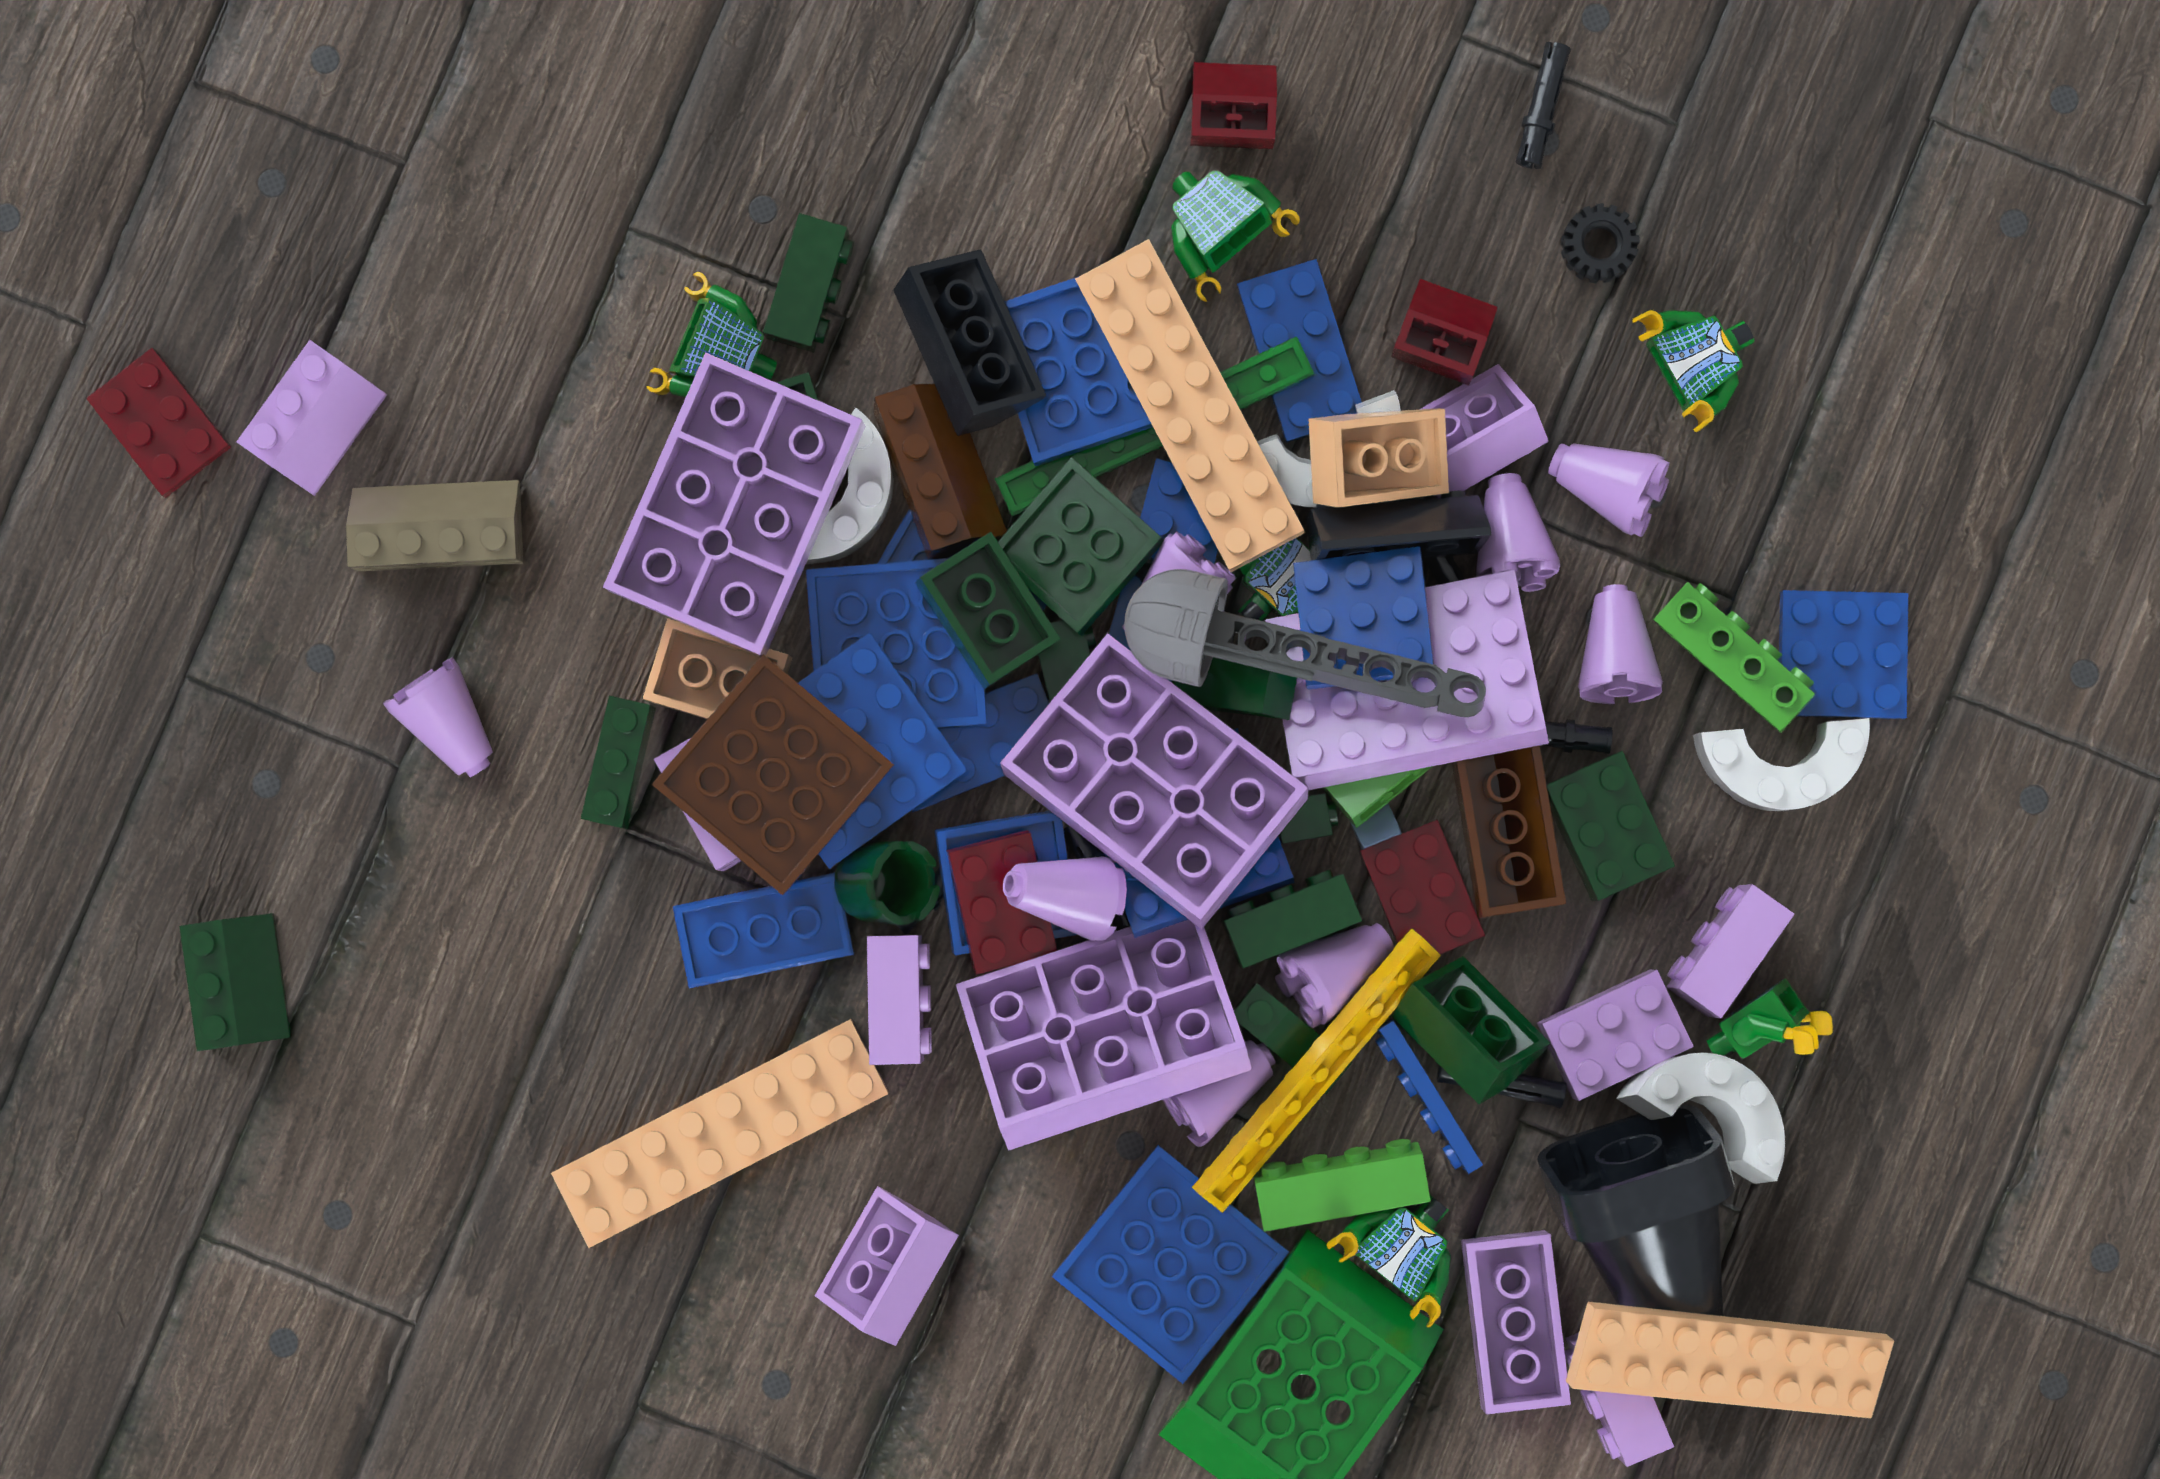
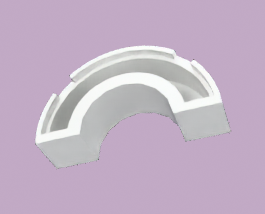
[1257,390,1401,508]
[806,408,894,564]
[1693,718,1870,811]
[1616,1053,1785,1184]

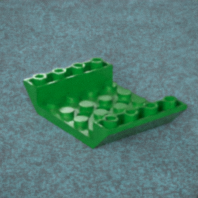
[1158,1229,1444,1479]

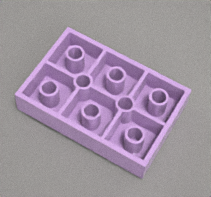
[603,352,866,657]
[1265,569,1549,790]
[1000,634,1308,930]
[956,920,1252,1151]

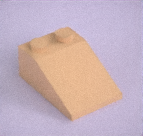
[1309,408,1449,507]

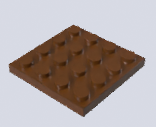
[652,654,894,895]

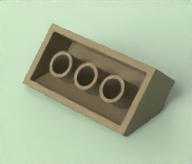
[346,480,523,571]

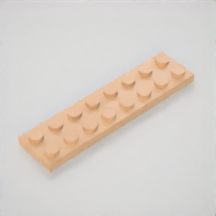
[1075,239,1305,573]
[551,1019,889,1248]
[1566,1302,1894,1418]

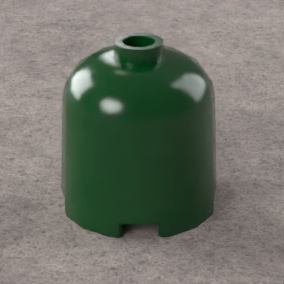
[834,841,940,925]

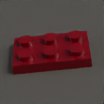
[86,348,231,498]
[1359,819,1485,954]
[946,830,1057,975]

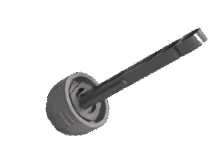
[1124,569,1486,717]

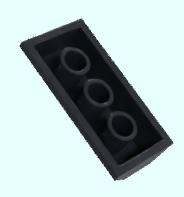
[893,249,1046,436]
[1306,490,1491,560]

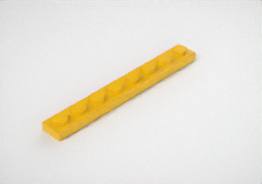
[1192,928,1441,1213]

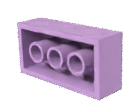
[1461,1230,1571,1414]

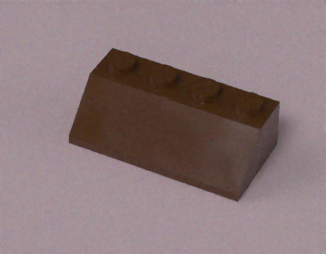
[873,384,1007,560]
[1452,745,1566,918]

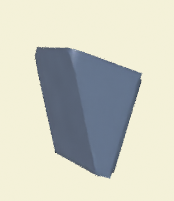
[1349,804,1402,850]

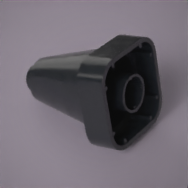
[1537,1105,1735,1316]

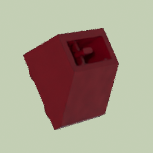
[1190,62,1277,149]
[1391,279,1498,385]

